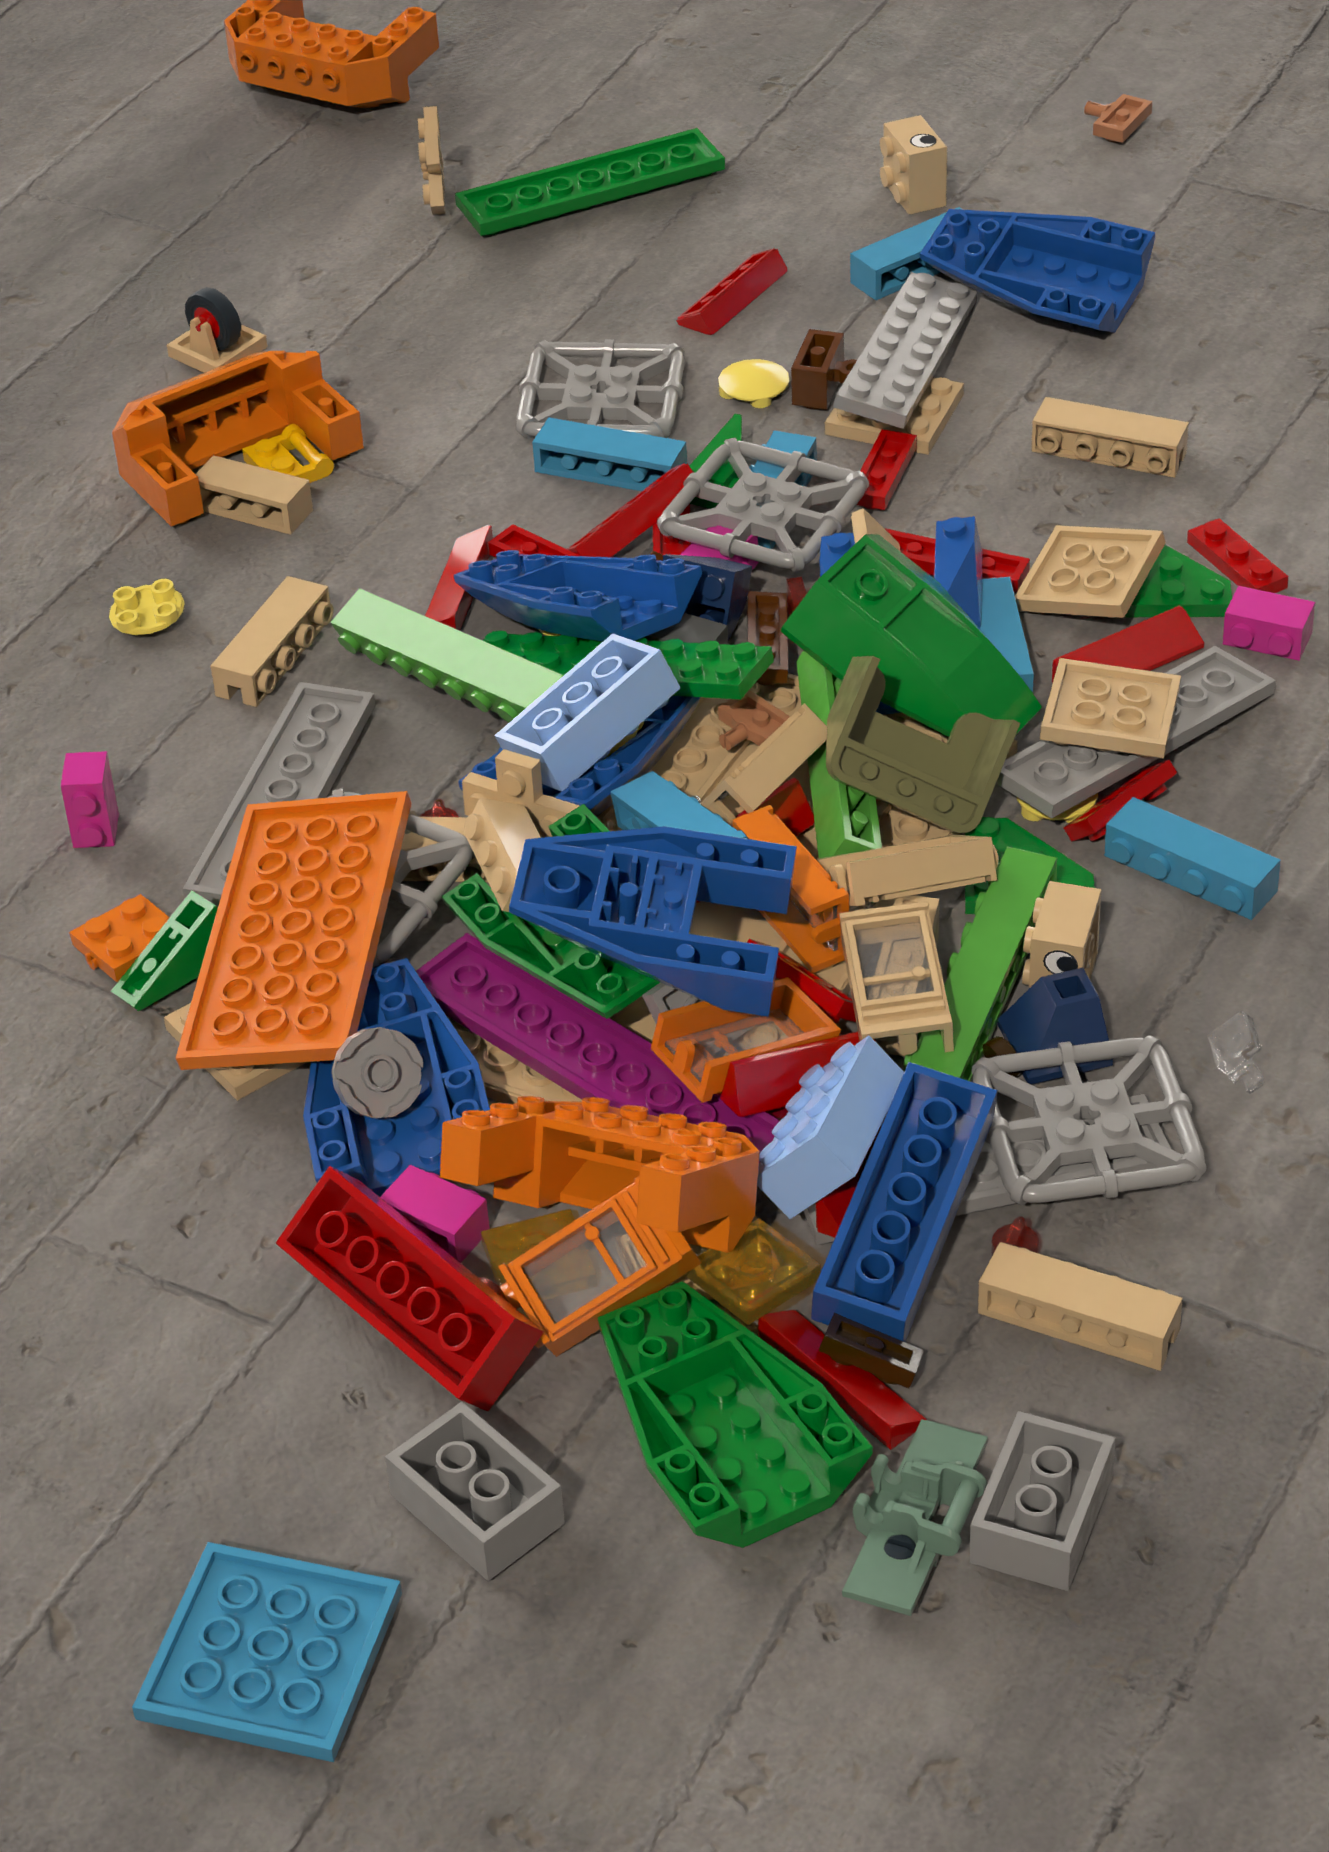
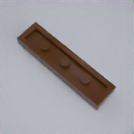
[747,591,788,686]

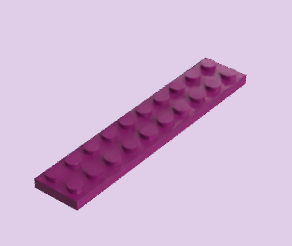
[416,933,779,1167]

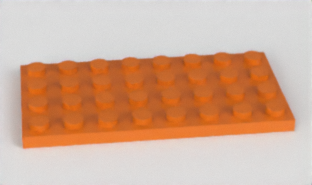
[175,791,412,1070]

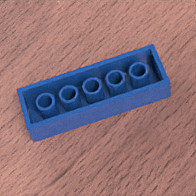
[811,1062,997,1342]

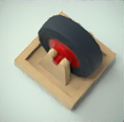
[167,287,267,373]

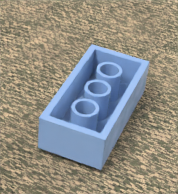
[494,634,680,792]
[757,1036,904,1219]

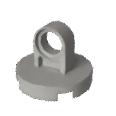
[332,1027,423,1118]

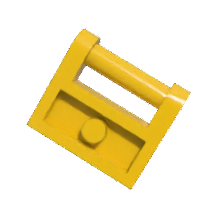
[242,424,334,483]

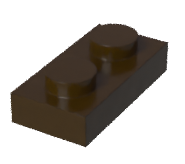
[818,1313,924,1389]

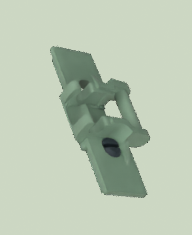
[842,1419,988,1616]

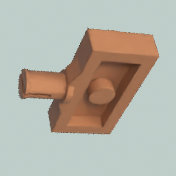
[1084,94,1152,143]
[718,690,790,750]

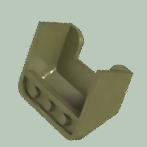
[826,656,1020,833]

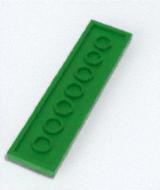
[455,128,725,236]
[482,630,774,700]

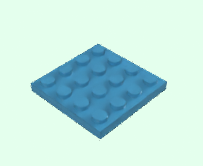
[132,1542,402,1762]

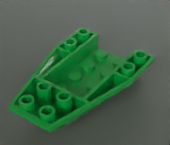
[780,534,1042,737]
[442,804,660,1019]
[597,1281,873,1548]

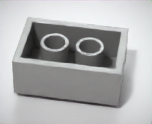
[385,1402,565,1581]
[970,1411,1115,1591]

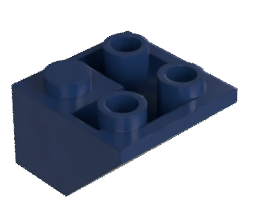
[663,554,752,641]
[998,968,1113,1084]

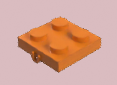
[69,894,170,982]

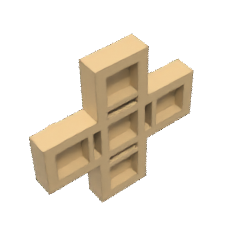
[418,106,445,215]
[462,749,579,838]

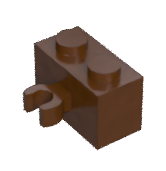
[791,329,857,409]

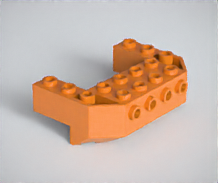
[224,0,439,108]
[112,351,364,527]
[440,1096,760,1253]

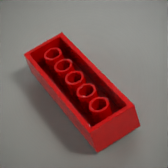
[276,1166,544,1411]

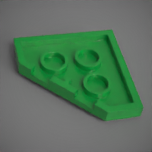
[1114,545,1232,618]
[965,817,1094,914]

